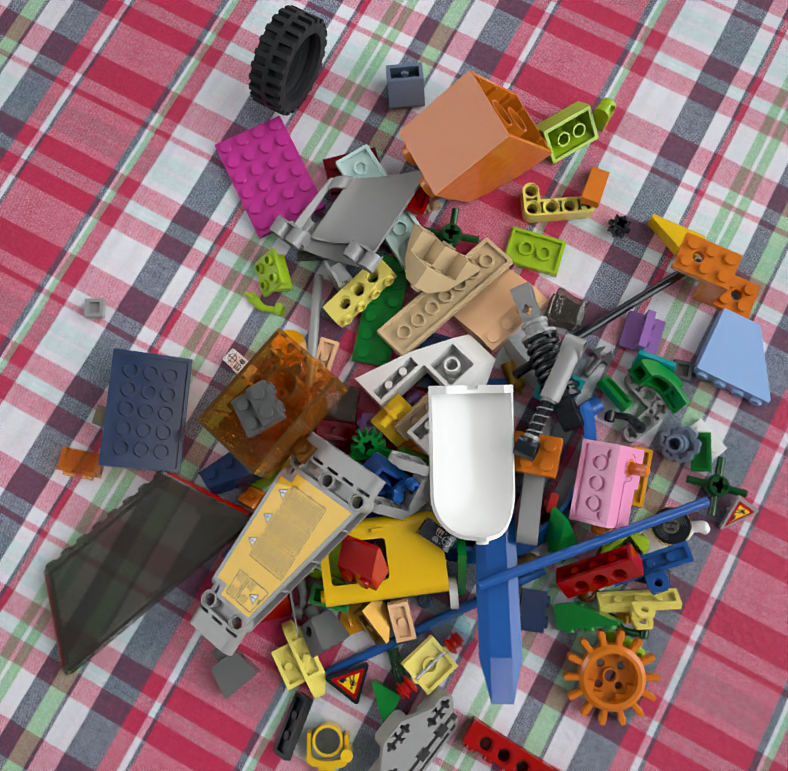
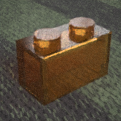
[57,446,104,481]

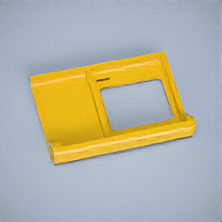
[320,510,449,607]

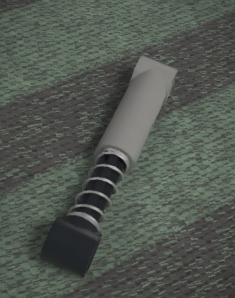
[513,333,588,462]

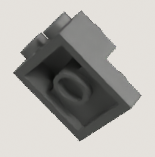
[231,380,286,438]

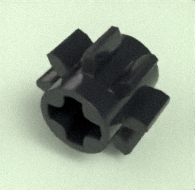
[607,214,632,239]

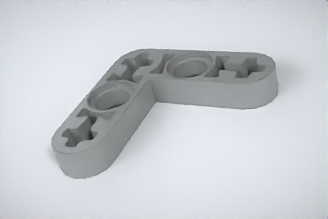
[621,373,670,443]

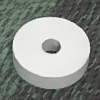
[448,576,459,609]

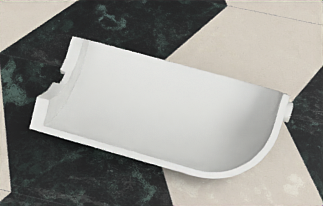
[428,385,515,545]

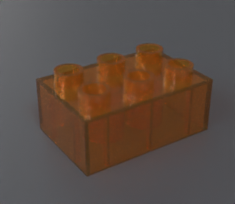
[197,328,349,480]

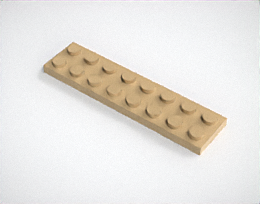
[377,237,513,357]

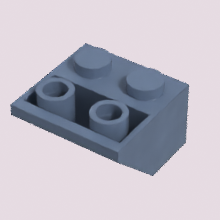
[386,62,425,109]

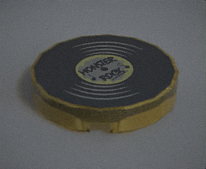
[651,507,692,546]

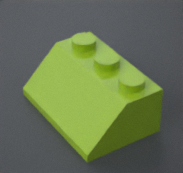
[536,101,599,164]

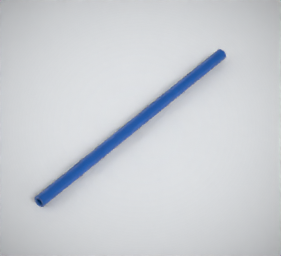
[477,496,710,591]
[324,568,546,675]

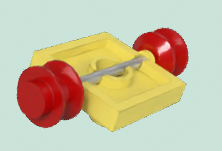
[395,632,464,700]

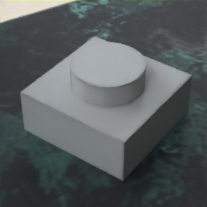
[84,298,106,319]

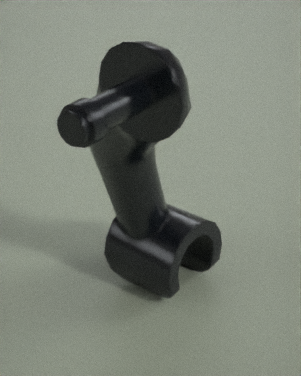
[604,410,646,433]

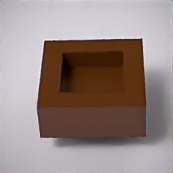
[289,435,318,464]

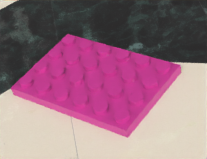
[215,116,326,239]

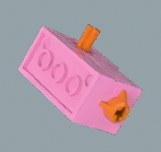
[569,439,650,535]

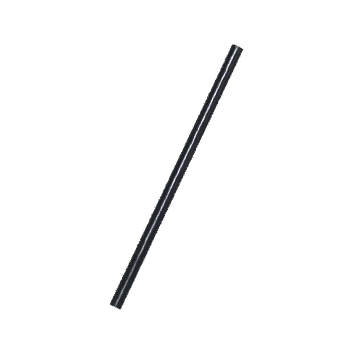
[512,258,702,379]

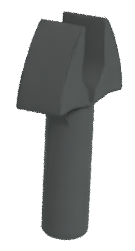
[583,346,612,378]

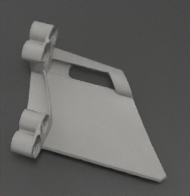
[269,170,423,274]

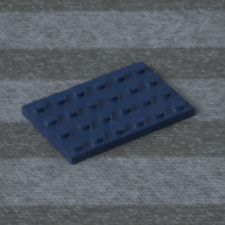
[98,348,193,473]

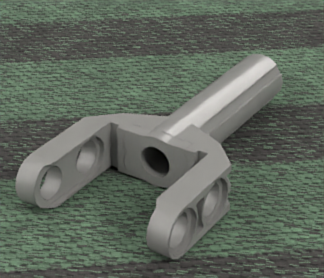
[372,450,431,520]

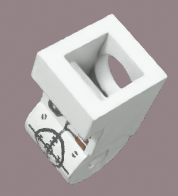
[222,348,260,384]

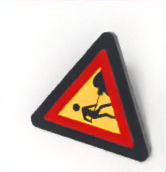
[325,662,369,704]

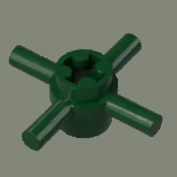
[424,208,479,248]
[686,457,748,516]

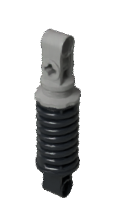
[510,281,585,433]

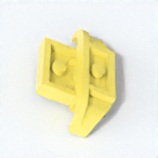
[271,619,326,699]

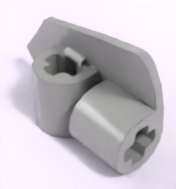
[325,261,352,291]

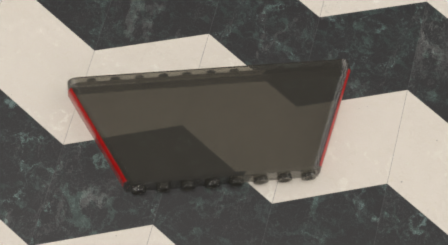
[43,470,253,676]

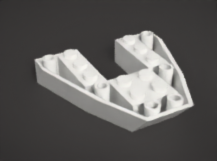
[355,334,496,458]

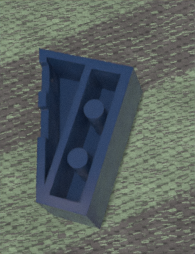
[199,440,273,495]

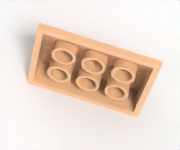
[453,268,548,355]

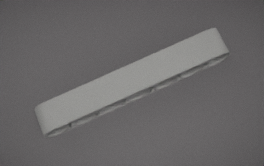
[516,415,552,546]

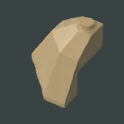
[404,223,481,294]

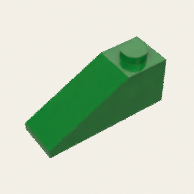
[545,506,578,563]

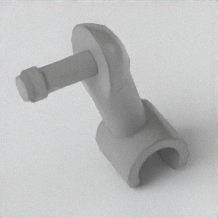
[292,578,308,619]

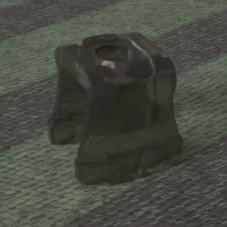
[543,287,589,332]
[320,381,361,424]

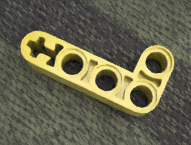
[520,183,595,223]

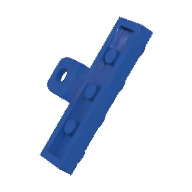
[614,541,694,595]

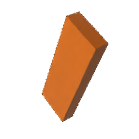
[580,166,610,208]

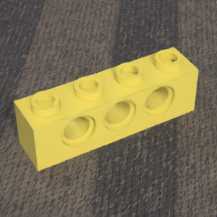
[323,260,397,328]

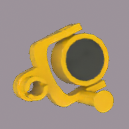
[306,721,353,771]

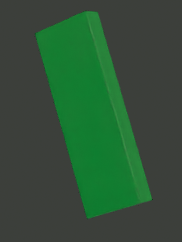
[456,539,467,594]

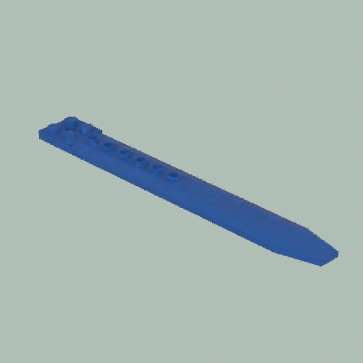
[475,379,523,705]

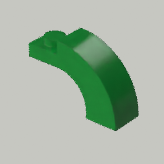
[627,359,691,414]

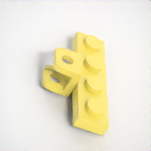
[596,588,682,630]

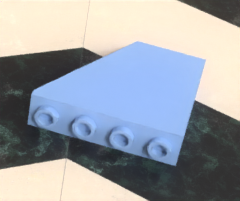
[692,308,771,406]

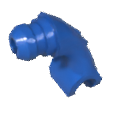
[386,477,419,504]

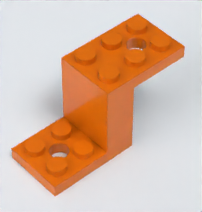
[671,232,761,319]

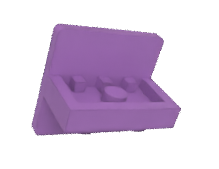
[618,310,666,355]

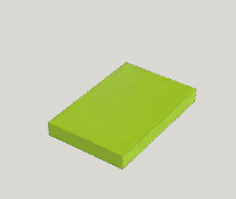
[505,226,567,277]

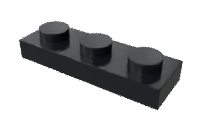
[273,691,314,761]

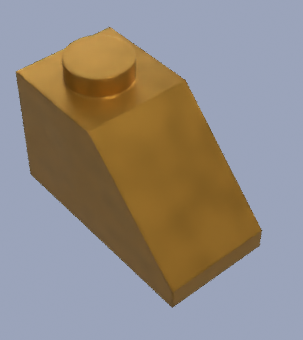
[353,600,390,646]

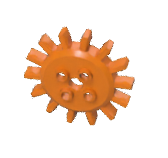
[562,628,661,726]

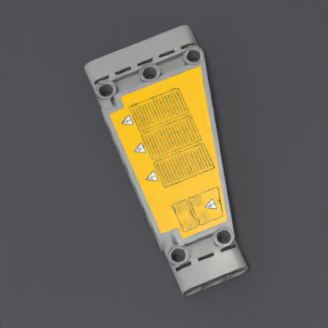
[190,431,386,656]

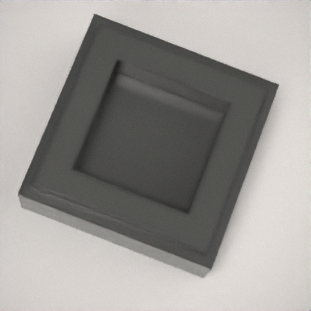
[673,359,694,383]

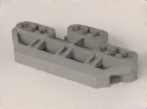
[369,686,458,771]

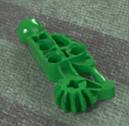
[348,426,430,477]

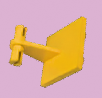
[370,393,412,447]

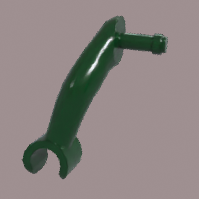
[609,613,650,639]

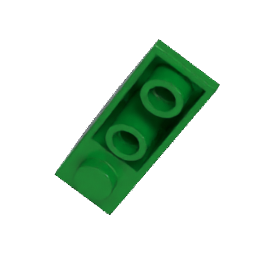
[553,601,622,633]

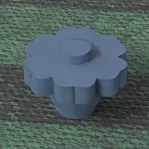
[659,423,702,463]

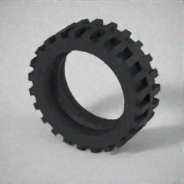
[248,5,327,116]

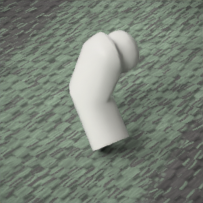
[686,520,710,541]

